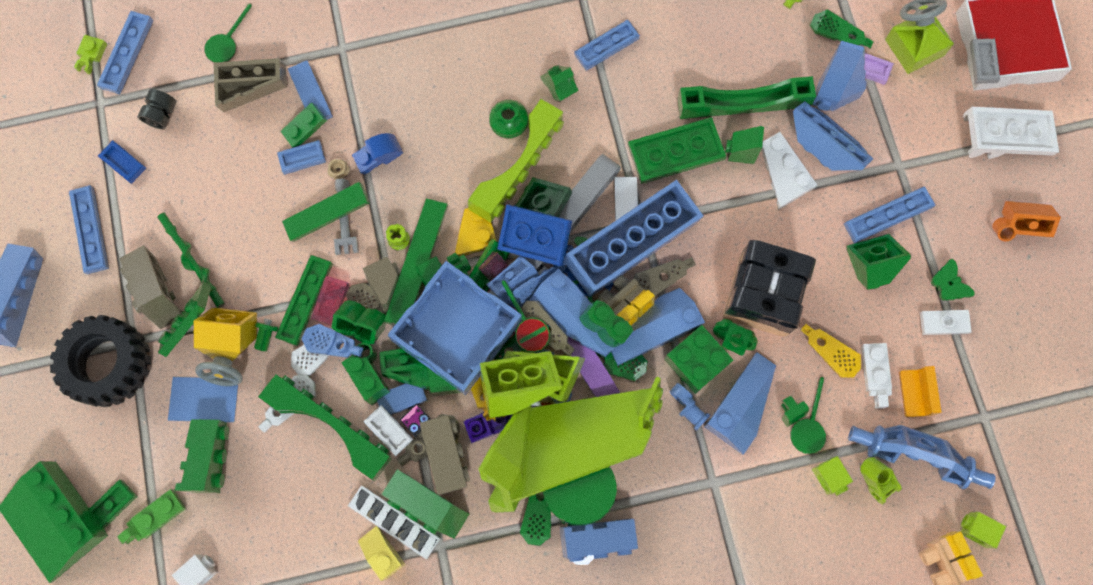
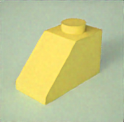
[358,526,406,581]

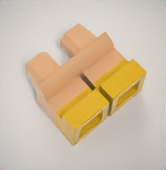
[919,531,983,585]

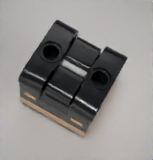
[722,240,816,336]

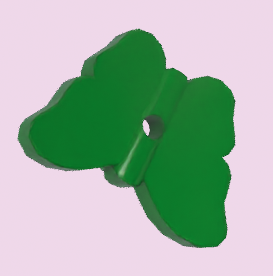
[931,259,975,301]

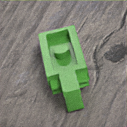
[117,489,186,544]

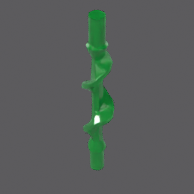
[157,213,225,308]

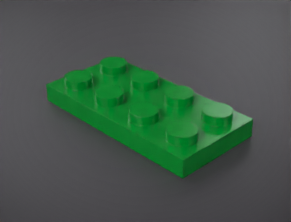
[628,117,727,184]

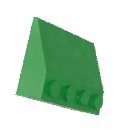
[0,461,109,583]

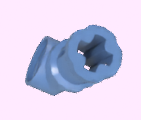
[669,383,711,431]

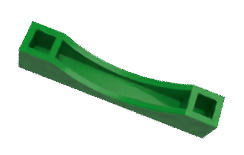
[677,76,816,119]
[258,374,392,482]

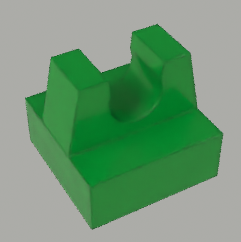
[781,395,810,427]

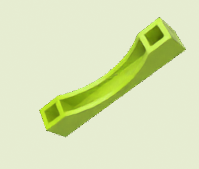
[468,99,564,223]

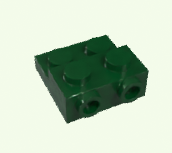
[514,177,573,217]

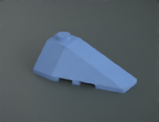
[812,41,867,111]
[529,269,616,357]
[611,288,705,366]
[704,352,776,455]

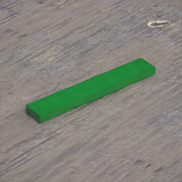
[384,198,448,326]

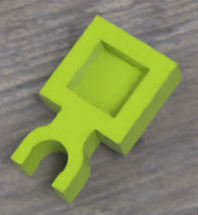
[74,35,107,74]

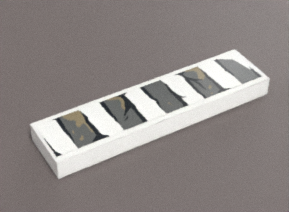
[348,485,441,559]

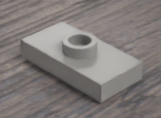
[970,39,1000,84]

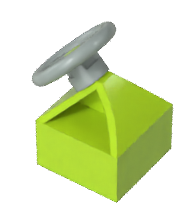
[885,0,954,74]

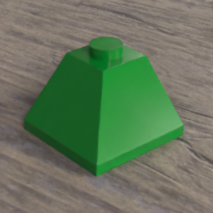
[846,234,911,290]

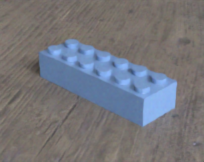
[564,180,703,297]

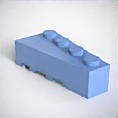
[0,244,43,348]

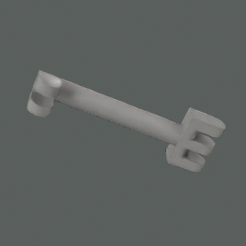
[334,179,359,255]

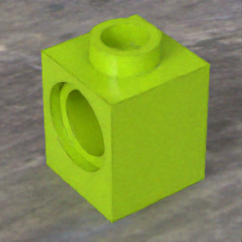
[811,456,854,496]
[961,512,1006,549]

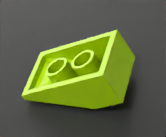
[480,351,562,418]

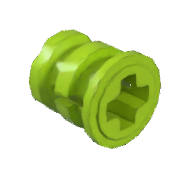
[386,224,410,250]

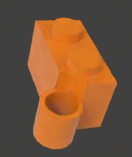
[992,201,1061,242]

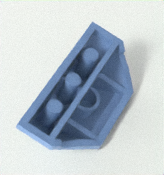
[793,101,873,171]

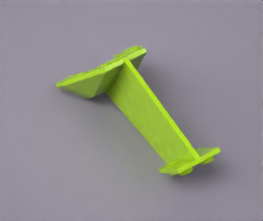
[478,376,663,513]

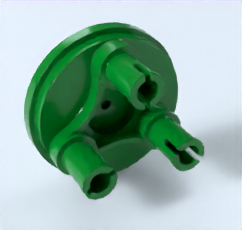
[543,466,617,526]

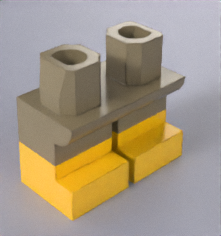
[598,275,655,326]

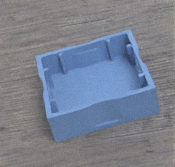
[388,261,522,396]

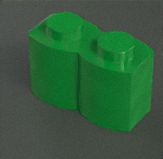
[331,300,386,344]
[579,300,633,348]

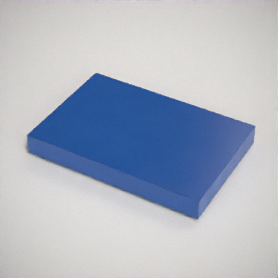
[497,205,572,266]

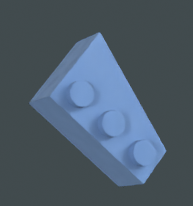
[559,519,638,562]

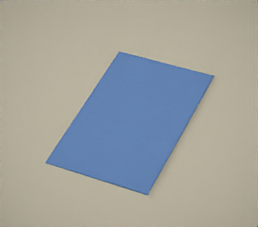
[168,377,238,422]

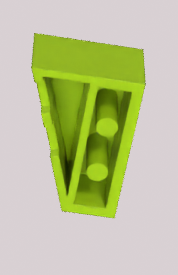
[503,351,585,402]

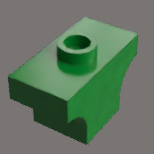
[540,65,579,101]

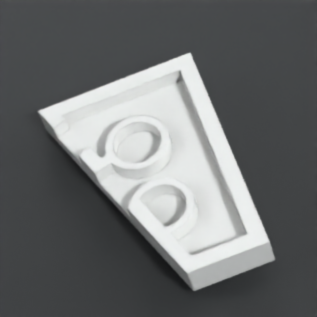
[761,132,817,210]

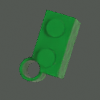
[341,342,390,405]

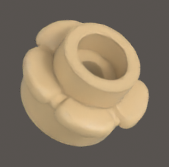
[327,159,349,180]

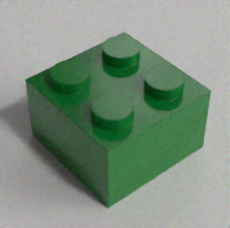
[664,325,734,394]

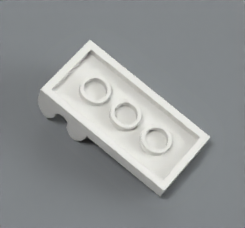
[963,107,1059,159]

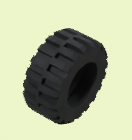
[50,315,151,407]

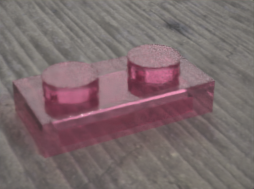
[311,276,349,326]

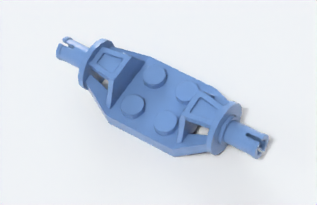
[848,425,996,489]

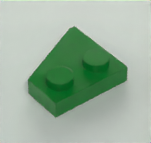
[379,349,430,390]

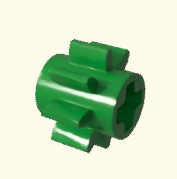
[446,252,472,277]

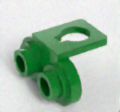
[713,319,758,356]

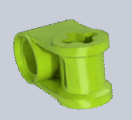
[860,457,902,505]

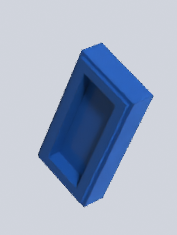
[98,140,146,184]

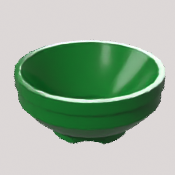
[489,100,529,139]

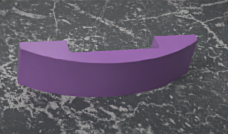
[554,335,620,397]

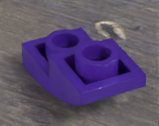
[463,412,514,443]

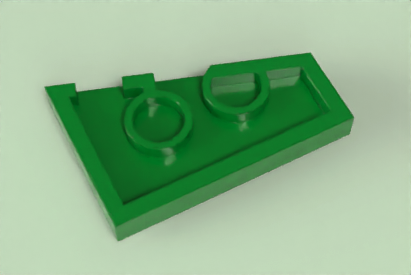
[158,282,211,357]

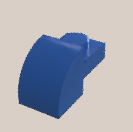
[352,133,403,175]

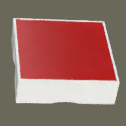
[956,0,1072,90]

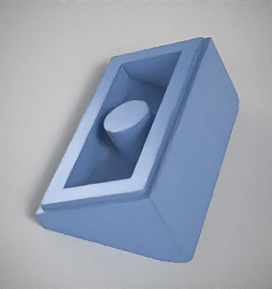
[487,256,539,304]

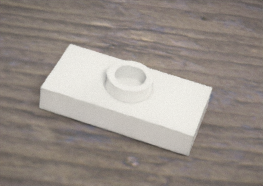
[920,310,972,335]
[363,405,413,456]

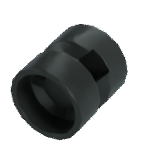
[137,89,177,130]

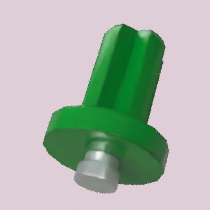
[254,318,279,351]

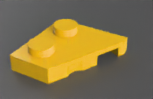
[455,208,496,257]

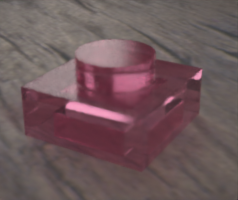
[479,252,509,281]

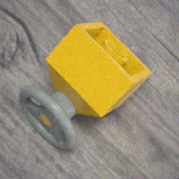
[194,308,257,386]

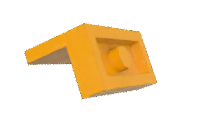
[899,366,942,417]

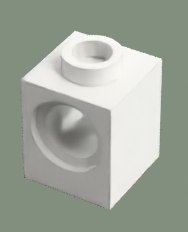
[172,554,218,585]

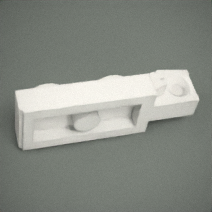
[861,343,892,409]

